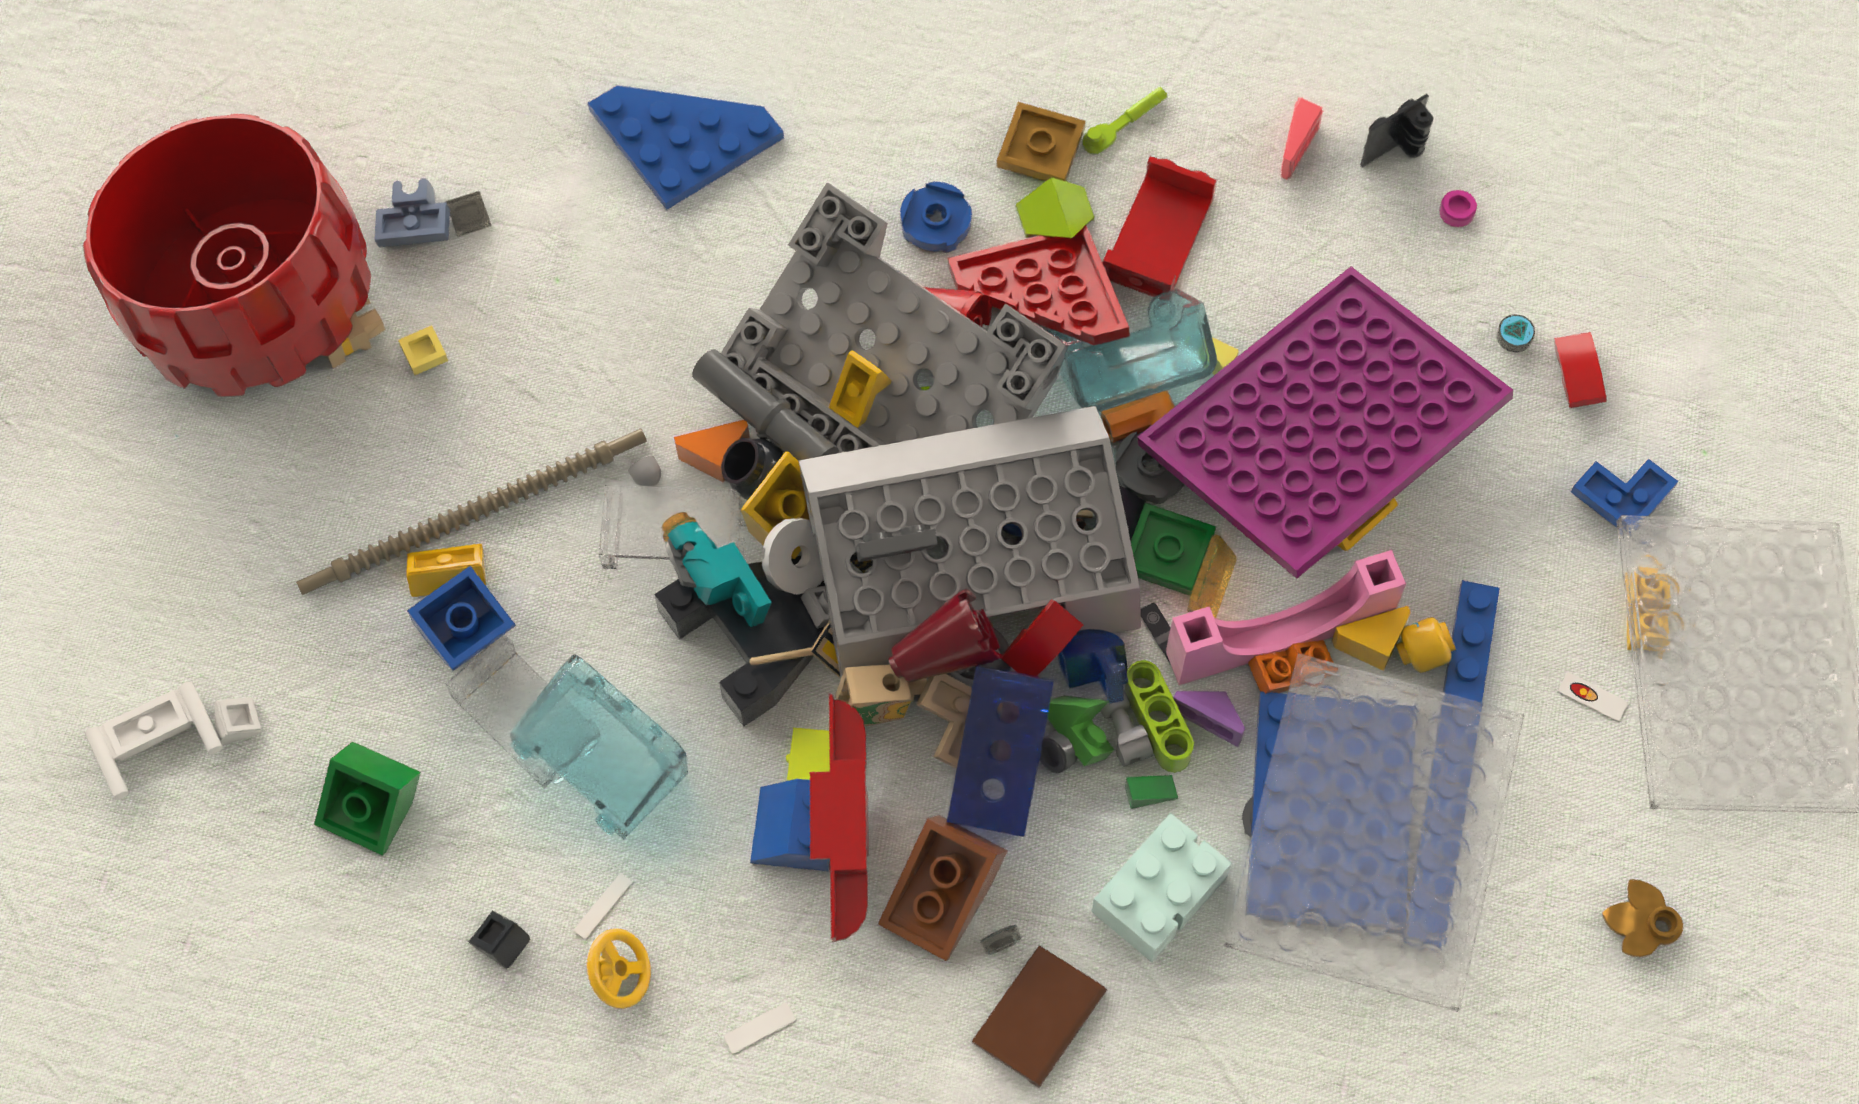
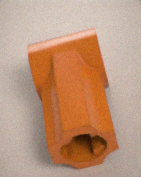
[1100,384,1175,443]

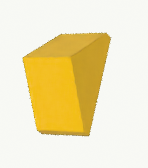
[1332,606,1411,671]

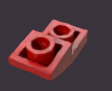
[1554,332,1607,408]
[1000,599,1083,682]

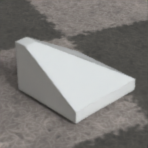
[214,697,262,745]

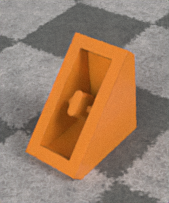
[674,420,750,483]

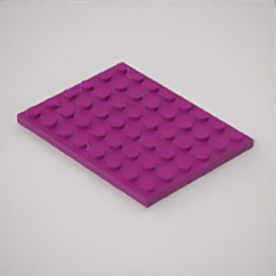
[1137,266,1513,579]

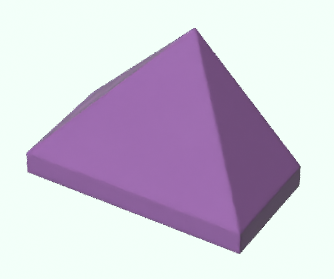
[1173,691,1245,747]

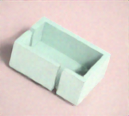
[1092,813,1232,962]

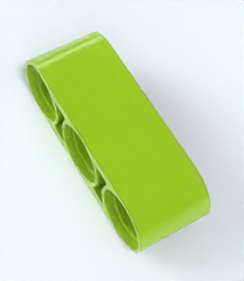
[1124,660,1194,773]

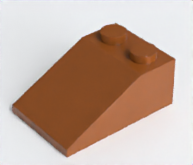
[878,815,1008,961]

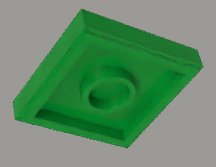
[1131,503,1217,596]

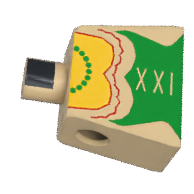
[835,665,927,727]

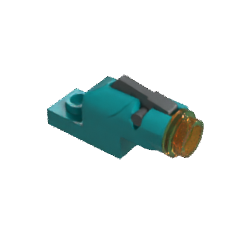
[661,512,771,627]

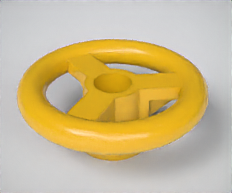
[587,928,651,1009]

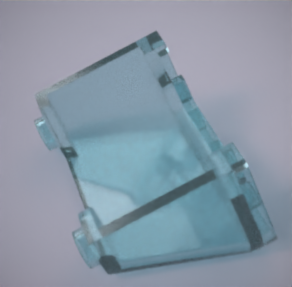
[1045,288,1217,412]
[510,654,688,840]

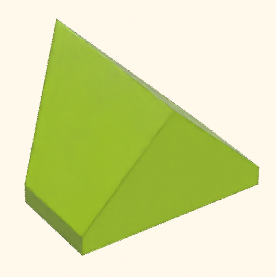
[1016,177,1094,238]

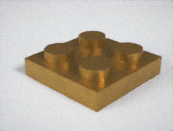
[996,102,1086,181]

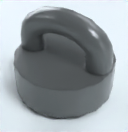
[1037,731,1078,773]

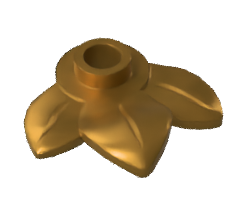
[1602,879,1683,957]

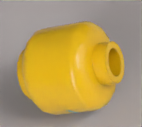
[1396,617,1456,673]

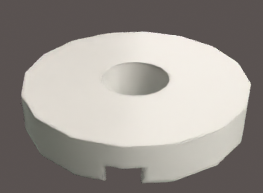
[762,518,824,595]

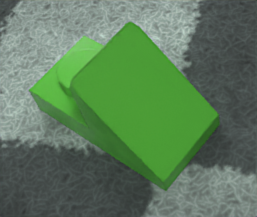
[1038,695,1115,766]

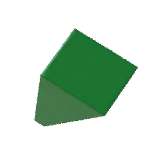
[1125,775,1178,809]

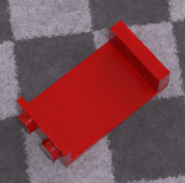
[1103,156,1217,302]

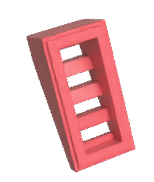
[1281,98,1323,179]

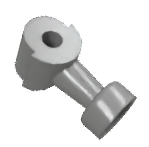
[1100,691,1153,767]

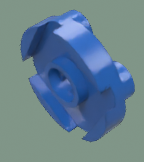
[900,182,972,253]

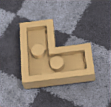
[916,674,1003,774]

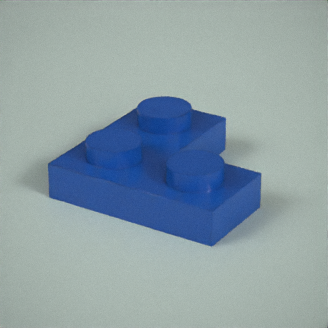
[1571,458,1678,538]

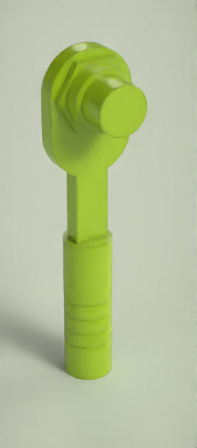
[1082,86,1167,154]

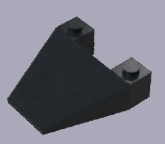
[654,555,825,727]

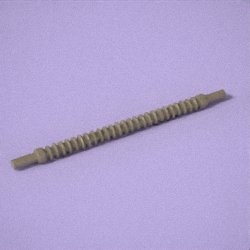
[296,428,647,595]

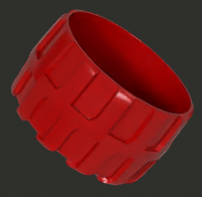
[83,114,371,397]

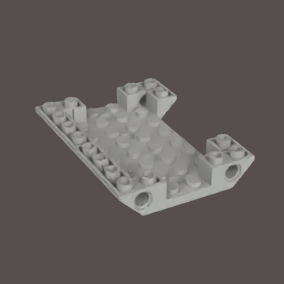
[721,182,1068,453]
[798,406,1141,678]

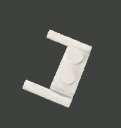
[85,682,223,800]

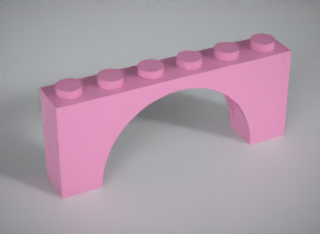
[1166,550,1406,685]

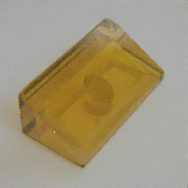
[1187,534,1237,618]

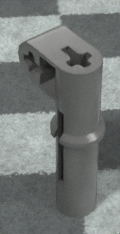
[692,349,839,461]

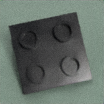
[1360,93,1433,168]

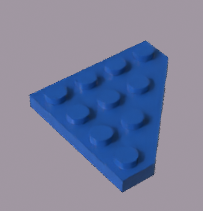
[588,85,784,210]

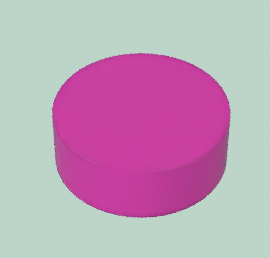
[1439,190,1477,227]

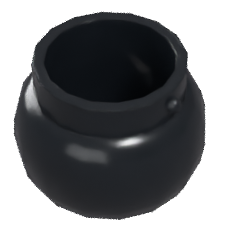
[721,438,784,500]

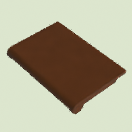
[971,945,1107,1088]

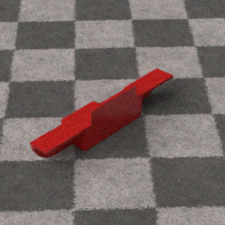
[810,694,869,942]

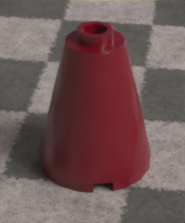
[888,589,1002,682]

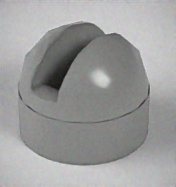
[628,456,661,488]

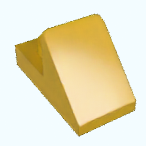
[828,350,892,428]

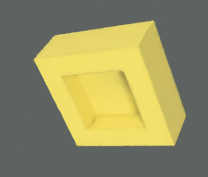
[398,325,448,376]

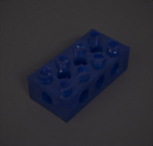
[947,665,1055,837]

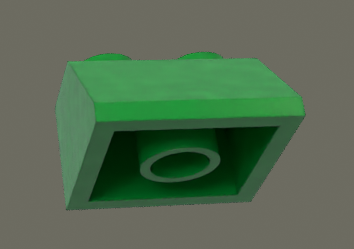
[314,741,421,856]

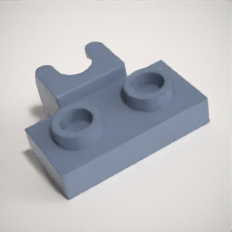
[374,178,450,247]

